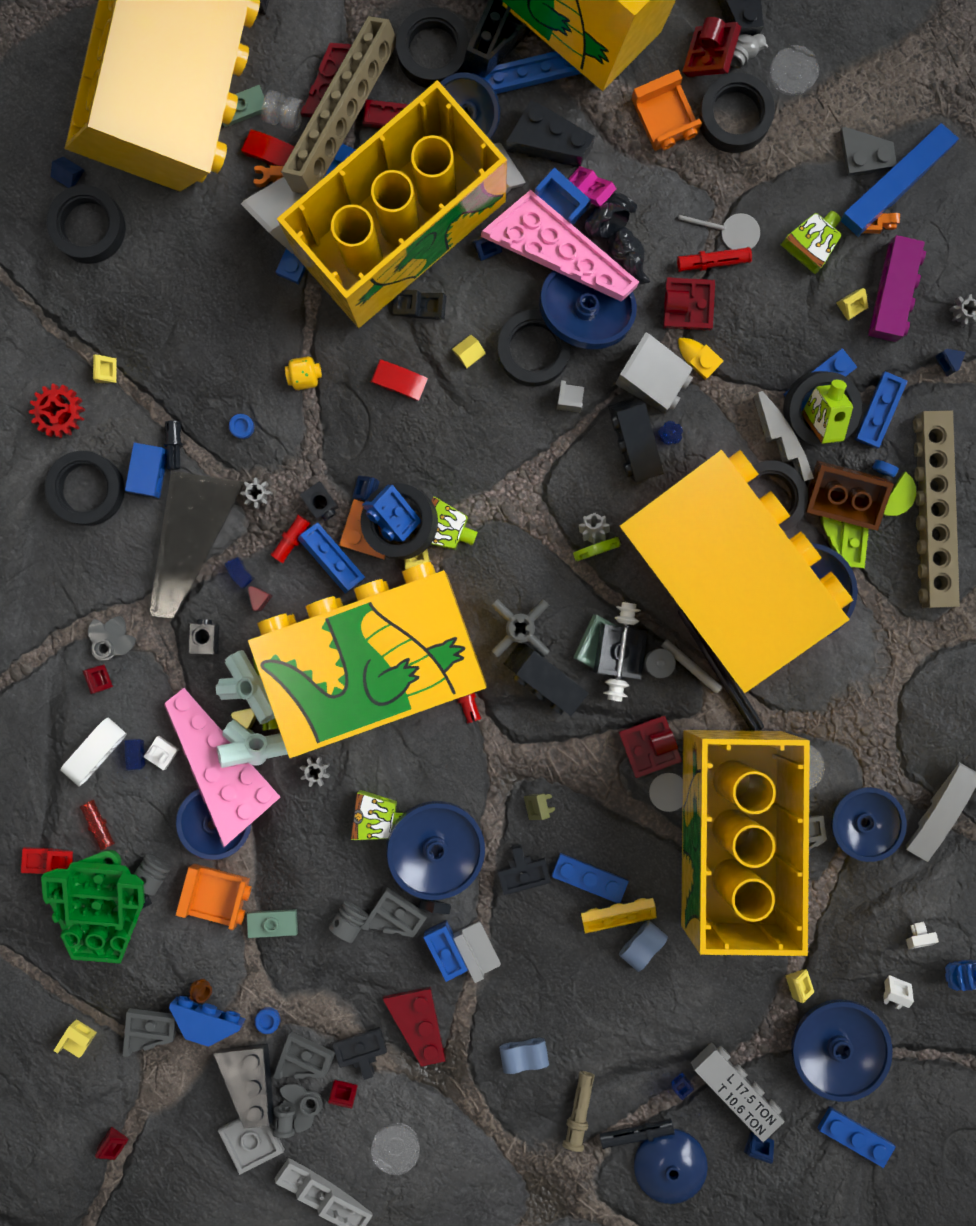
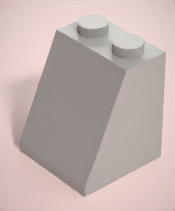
[241,177,305,254]
[615,332,693,414]

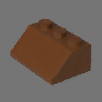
[806,461,894,531]

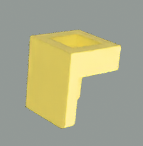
[54,1019,97,1058]

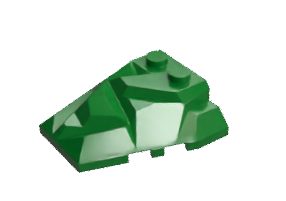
[41,862,145,963]

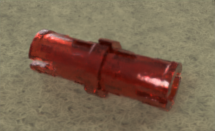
[79,800,115,851]

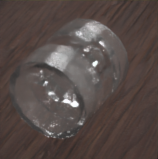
[261,90,304,132]

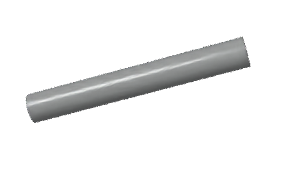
[661,639,722,694]

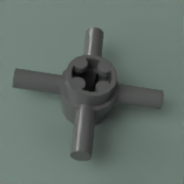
[491,599,550,657]

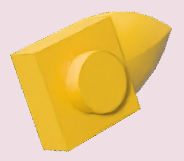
[678,338,723,380]

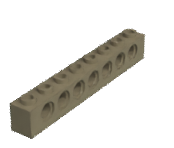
[281,16,396,194]
[913,410,960,608]

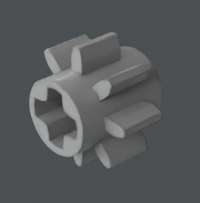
[949,294,976,327]
[240,478,273,509]
[579,513,610,544]
[300,757,330,787]

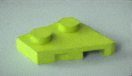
[820,516,869,569]

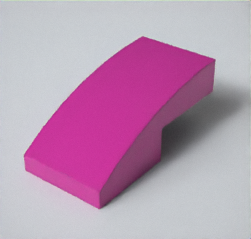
[568,166,617,207]

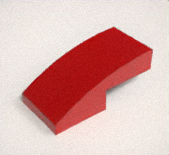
[241,129,294,166]
[371,359,428,401]
[21,847,73,874]

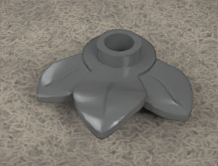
[88,616,136,661]
[279,1083,323,1133]

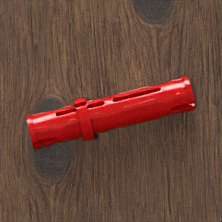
[677,247,752,272]

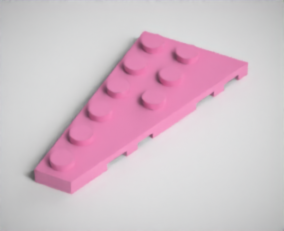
[481,190,639,302]
[164,688,280,848]

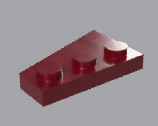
[300,43,352,117]
[383,987,446,1066]

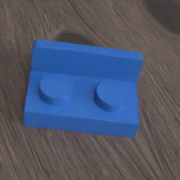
[362,484,421,542]

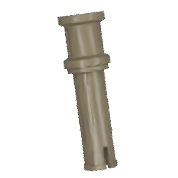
[562,1071,595,1152]

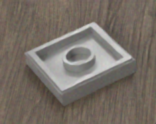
[218,1118,285,1175]

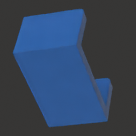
[535,167,591,225]
[125,443,167,498]
[424,920,468,982]

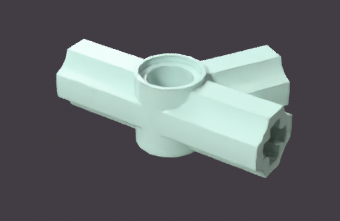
[216,650,275,724]
[217,719,288,768]

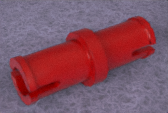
[271,515,311,563]
[457,693,482,724]

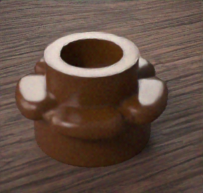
[189,979,212,1003]

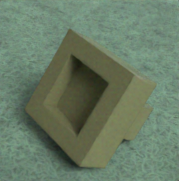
[524,793,555,820]

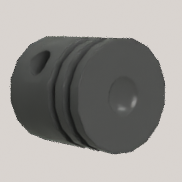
[643,649,676,678]
[133,854,171,896]
[328,901,369,943]

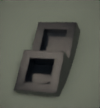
[393,290,447,319]

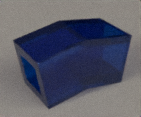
[224,557,255,589]
[125,739,146,770]
[671,1073,694,1100]

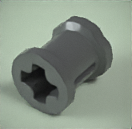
[272,1105,295,1138]

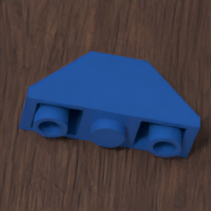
[169,996,245,1047]

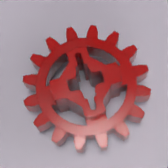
[29,384,85,438]

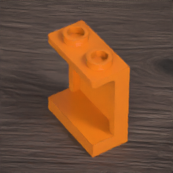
[631,69,702,151]
[175,864,252,930]

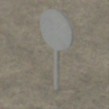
[678,213,760,250]
[649,773,683,812]

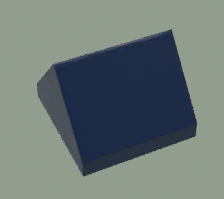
[50,156,85,188]
[472,237,503,261]
[936,349,966,376]
[352,475,380,502]
[744,1132,774,1164]

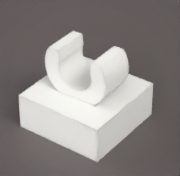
[144,736,179,770]
[906,922,939,949]
[883,975,914,1009]

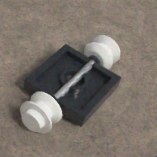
[593,602,648,701]

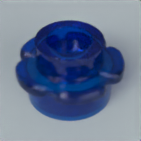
[659,421,683,445]

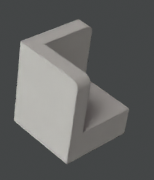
[557,380,584,413]

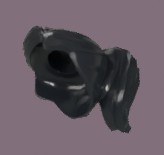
[585,191,637,239]
[608,227,650,284]

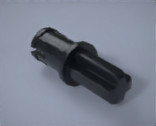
[163,420,183,470]

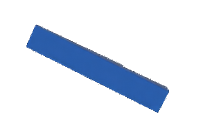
[841,123,959,237]

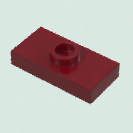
[363,99,409,128]

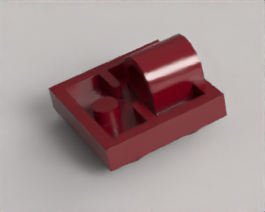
[682,17,741,77]
[663,277,715,331]
[618,715,682,778]

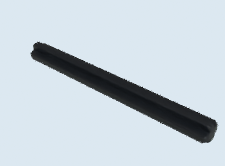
[678,609,764,731]

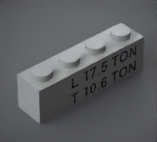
[691,1042,784,1142]

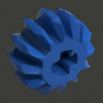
[945,960,976,991]

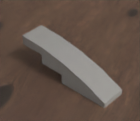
[753,391,814,482]
[905,762,976,862]
[275,1158,373,1226]

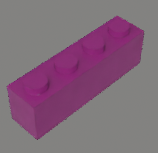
[868,235,926,342]

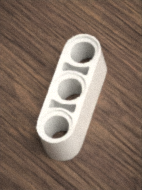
[60,718,127,786]

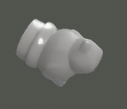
[731,34,768,68]

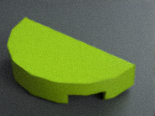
[883,472,916,516]
[573,537,621,561]

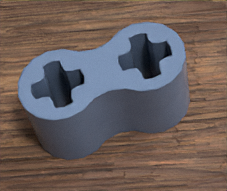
[619,920,668,972]
[499,1038,549,1074]

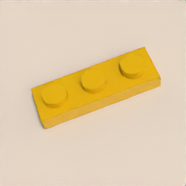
[581,898,656,933]

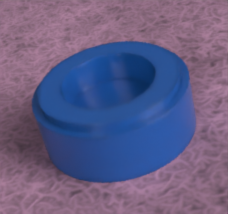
[229,414,255,439]
[872,460,899,478]
[255,1007,280,1034]

